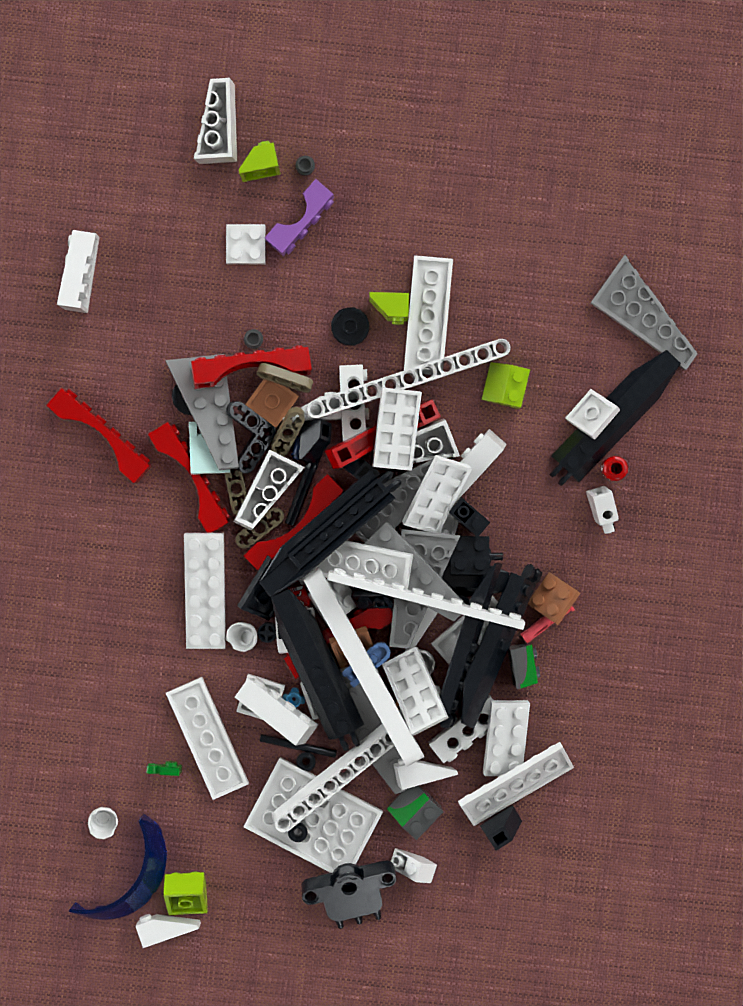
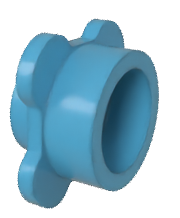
[282,687,305,708]

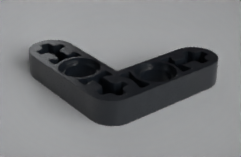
[226,401,276,473]

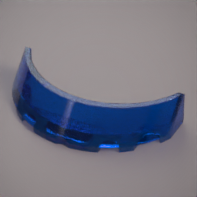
[69,813,167,920]

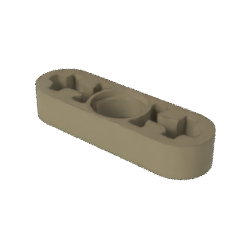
[256,363,313,392]
[271,407,305,456]
[224,470,247,515]
[236,508,284,549]

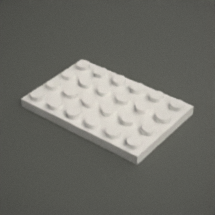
[244,757,383,873]

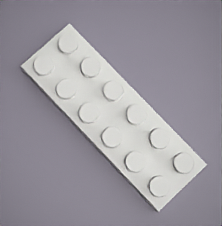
[404,255,453,375]
[184,533,226,649]
[313,541,413,590]
[166,677,249,800]
[458,742,574,826]

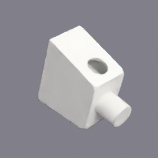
[586,486,619,534]

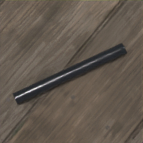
[260,734,337,758]

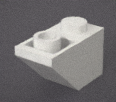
[391,848,437,883]

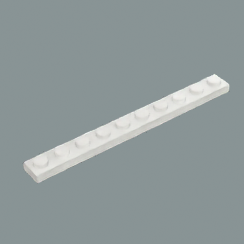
[327,568,525,630]

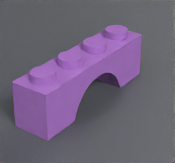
[265,179,334,256]

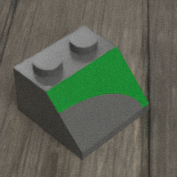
[508,643,540,689]
[387,785,443,840]

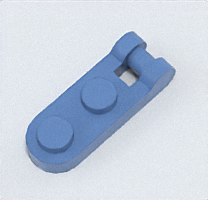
[341,642,391,688]

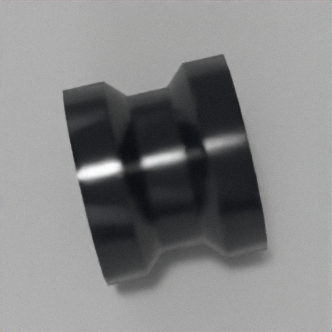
[257,622,276,643]

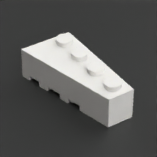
[194,78,237,164]
[57,230,99,313]
[373,419,460,468]
[454,429,506,504]
[233,450,304,530]
[235,677,319,746]

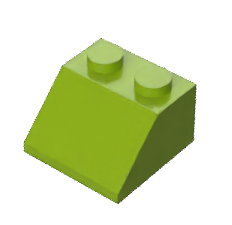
[239,141,281,182]
[369,292,409,325]
[481,362,530,409]
[164,871,207,915]

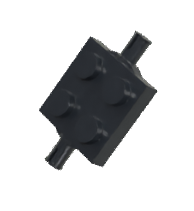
[449,536,503,576]

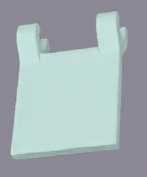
[189,422,230,475]

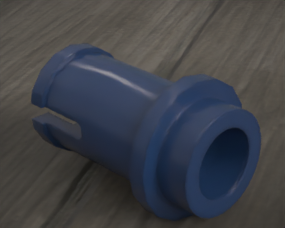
[291,436,301,460]

